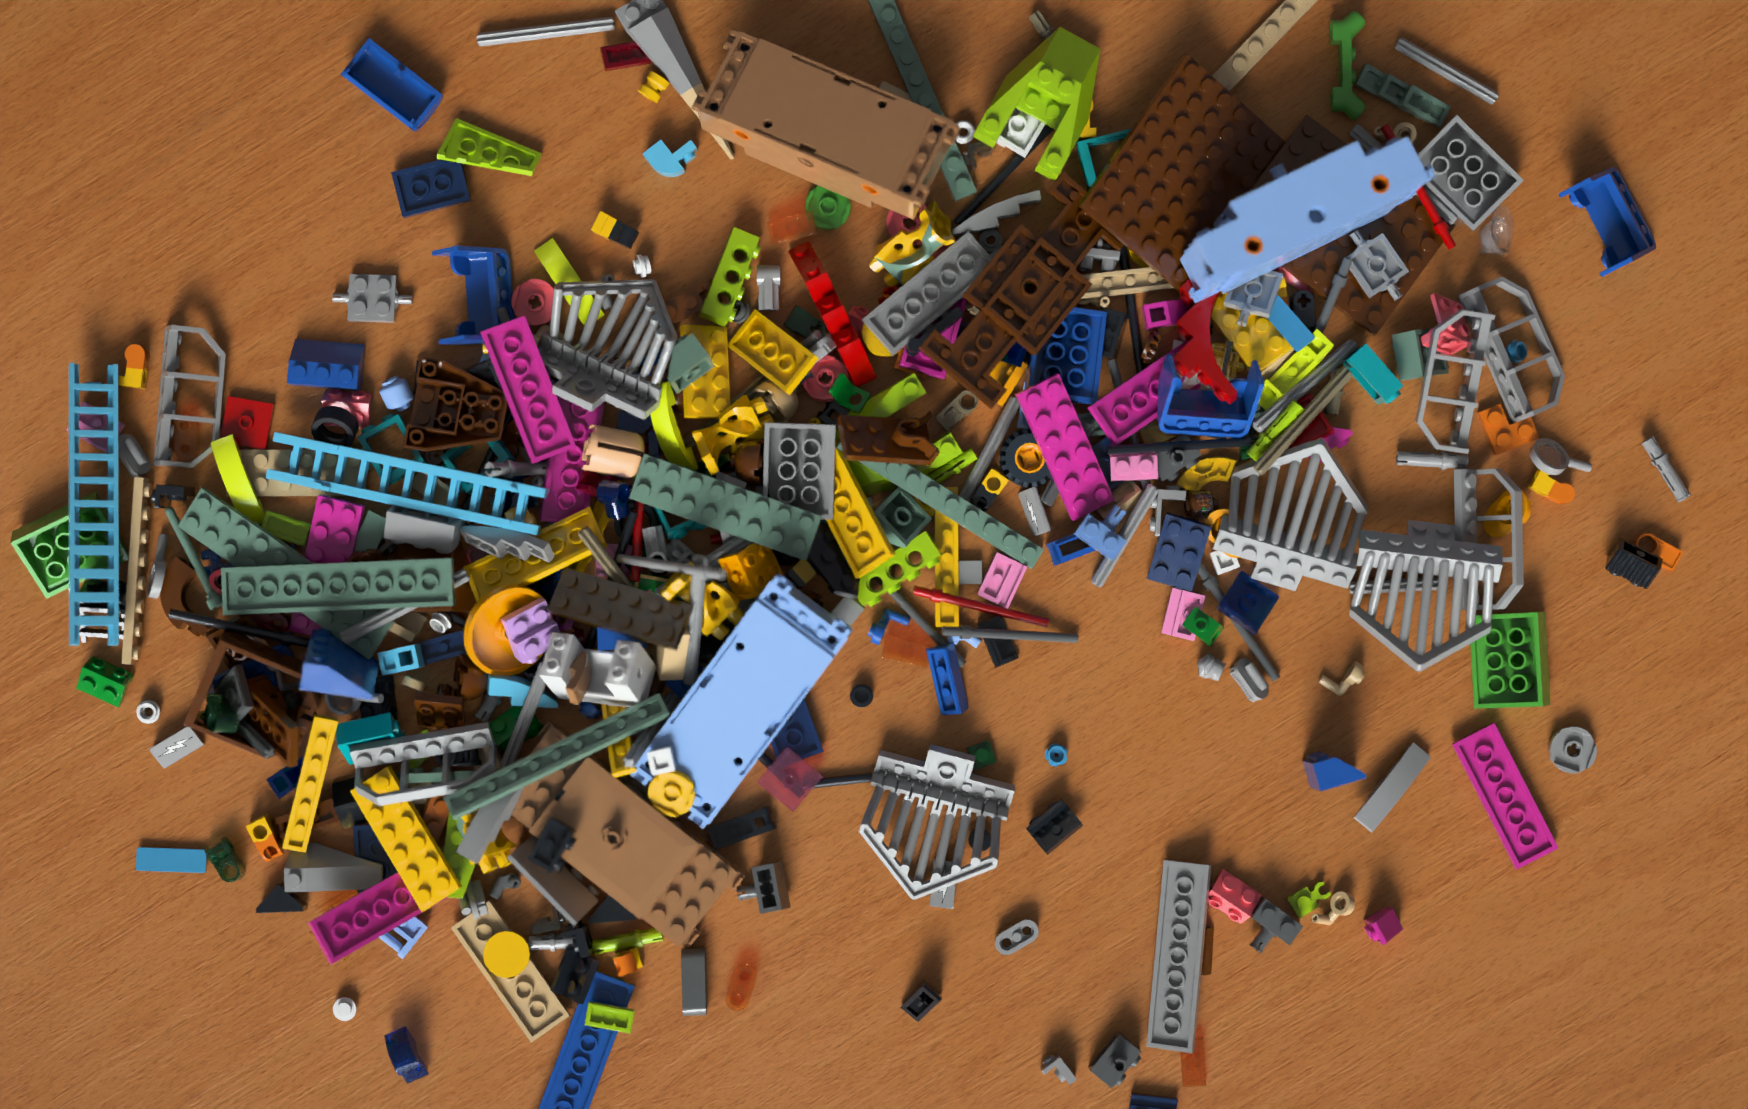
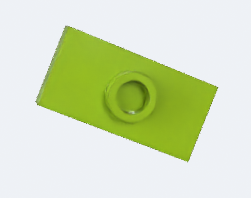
[261,510,311,547]
[584,1001,635,1034]

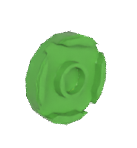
[805,186,851,230]

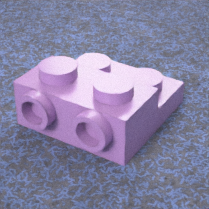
[501,597,560,664]

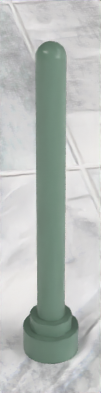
[165,506,222,610]

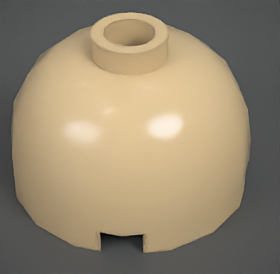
[753,380,799,423]

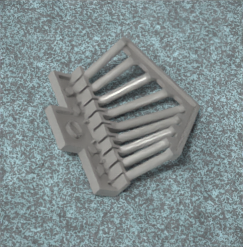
[538,279,678,419]
[1213,438,1368,591]
[1349,520,1502,672]
[859,744,1016,900]

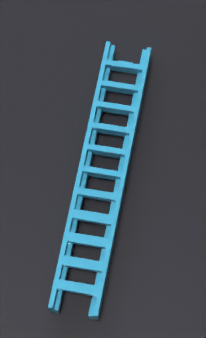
[68,363,119,646]
[266,432,550,535]

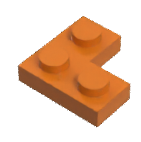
[1478,404,1539,456]

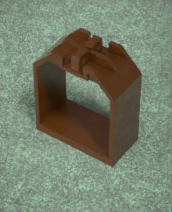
[183,630,322,759]

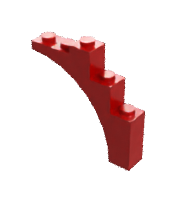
[788,241,877,387]
[1173,279,1237,404]

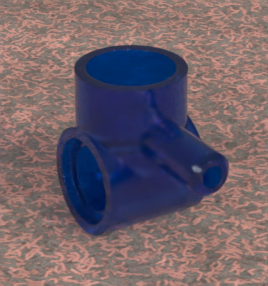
[597,480,633,519]

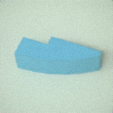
[487,673,558,708]

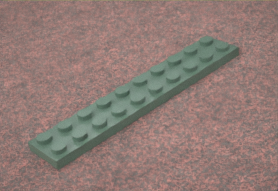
[178,487,396,659]
[221,558,455,615]

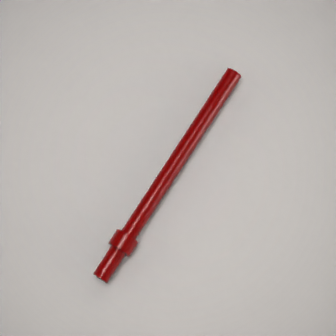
[1380,123,1456,250]
[631,443,648,582]
[912,585,1049,628]

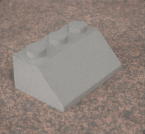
[383,505,466,554]

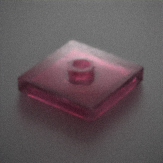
[757,746,823,812]

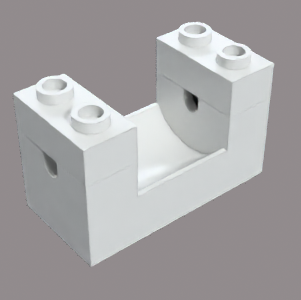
[539,632,656,707]

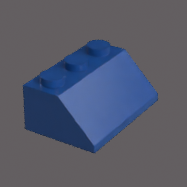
[287,339,366,391]
[1302,751,1366,791]

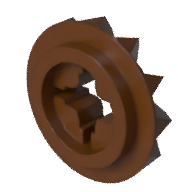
[1141,329,1162,366]

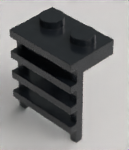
[79,579,127,643]

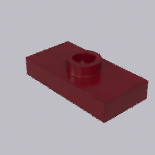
[600,41,651,72]

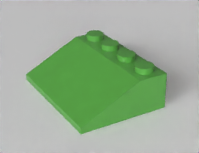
[10,491,129,599]
[1470,612,1551,709]

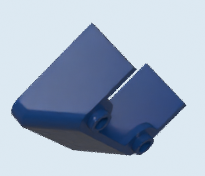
[1559,167,1656,277]
[432,246,515,345]
[1157,354,1265,438]

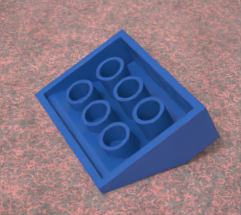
[1024,307,1107,404]
[300,628,379,700]

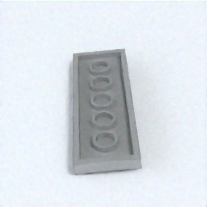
[862,231,992,356]

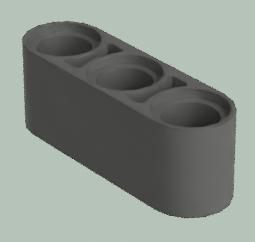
[681,947,707,1016]

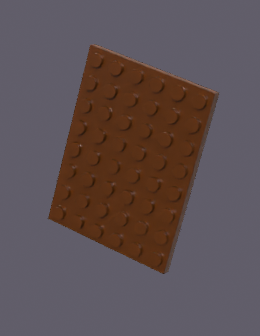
[1078,54,1285,291]
[1249,115,1456,336]

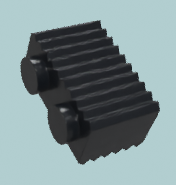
[1605,538,1663,589]

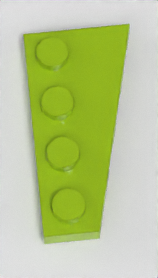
[437,118,542,176]
[444,812,476,899]

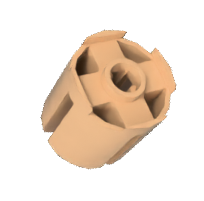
[581,424,645,478]

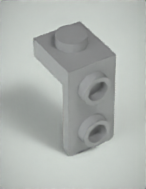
[1149,485,1186,537]

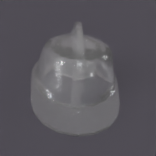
[1479,205,1514,256]

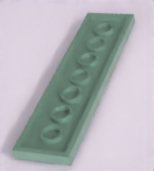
[629,454,822,561]

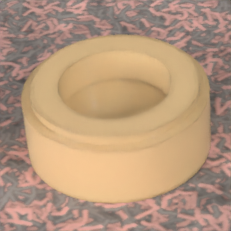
[401,676,426,692]

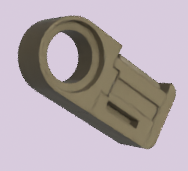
[936,390,978,432]

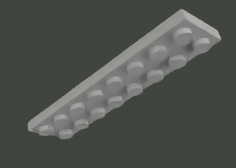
[1146,860,1211,1053]

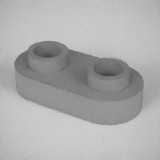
[995,919,1039,955]

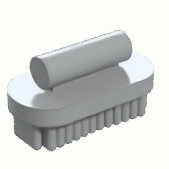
[800,330,836,366]
[118,434,151,477]
[1230,658,1269,702]
[459,880,489,919]

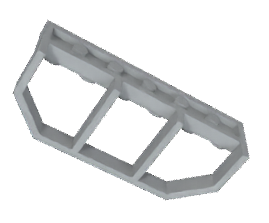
[1458,277,1565,423]
[1415,309,1495,454]
[153,325,226,468]
[1454,469,1524,610]
[350,722,497,806]

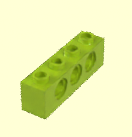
[698,227,761,327]
[857,531,943,607]

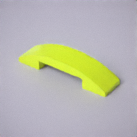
[534,238,605,326]
[1258,329,1334,411]
[650,381,698,470]
[210,434,265,524]

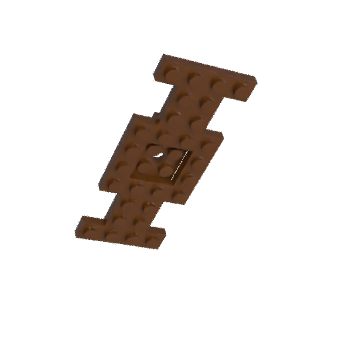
[918,172,1124,409]

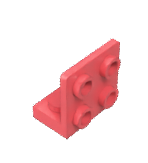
[1420,293,1471,355]

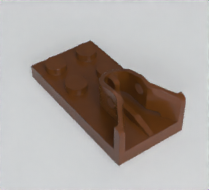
[837,411,940,465]
[243,675,300,768]

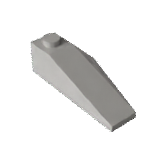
[284,842,383,892]

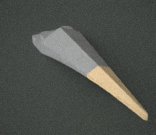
[615,0,734,160]

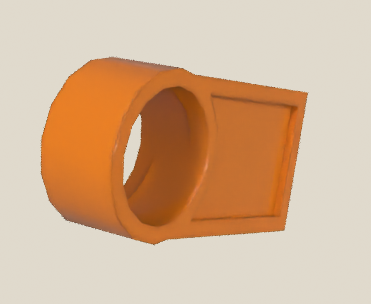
[1633,533,1683,572]

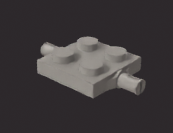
[1347,230,1409,301]
[1224,271,1283,327]
[332,274,413,323]

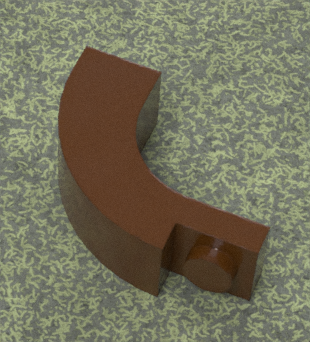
[160,556,213,637]

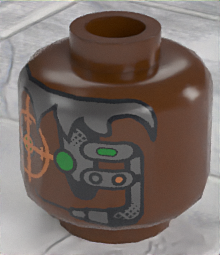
[1184,490,1219,521]

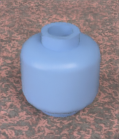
[379,375,414,412]

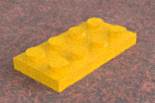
[1211,292,1293,371]
[728,309,819,395]
[680,324,731,419]

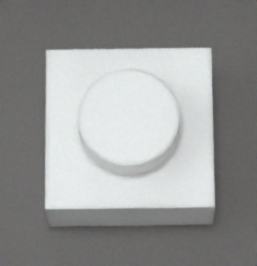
[1209,551,1240,575]
[647,746,677,776]

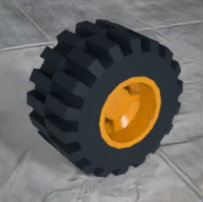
[999,429,1052,487]

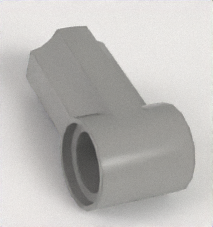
[757,265,781,311]
[642,526,670,573]

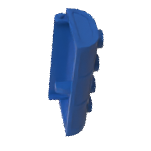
[340,38,443,132]

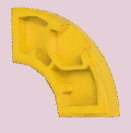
[1176,457,1237,492]

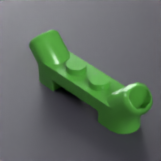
[1329,11,1366,120]

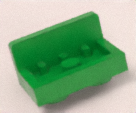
[76,656,134,708]
[489,706,544,752]

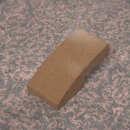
[565,651,592,705]

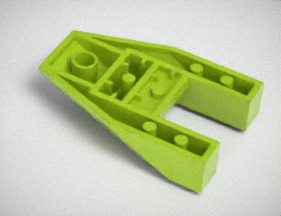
[973,27,1101,182]
[835,372,963,496]

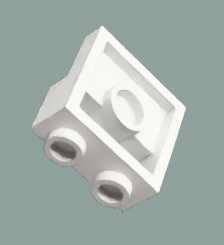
[996,108,1045,158]

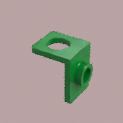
[829,373,871,413]
[1182,607,1224,647]

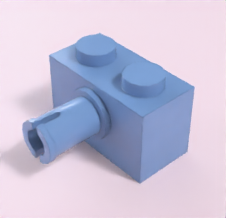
[1073,504,1127,561]

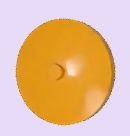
[464,585,553,676]

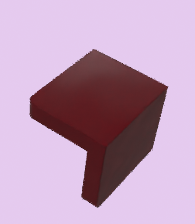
[576,469,618,501]

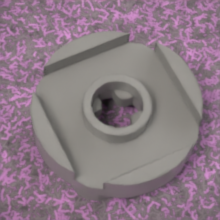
[1548,726,1597,773]

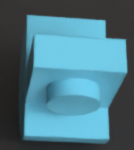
[642,140,698,177]
[377,644,425,676]

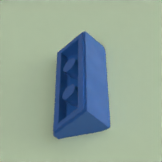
[926,643,968,715]

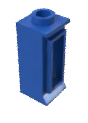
[1045,534,1096,566]

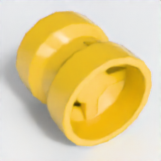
[638,71,670,103]

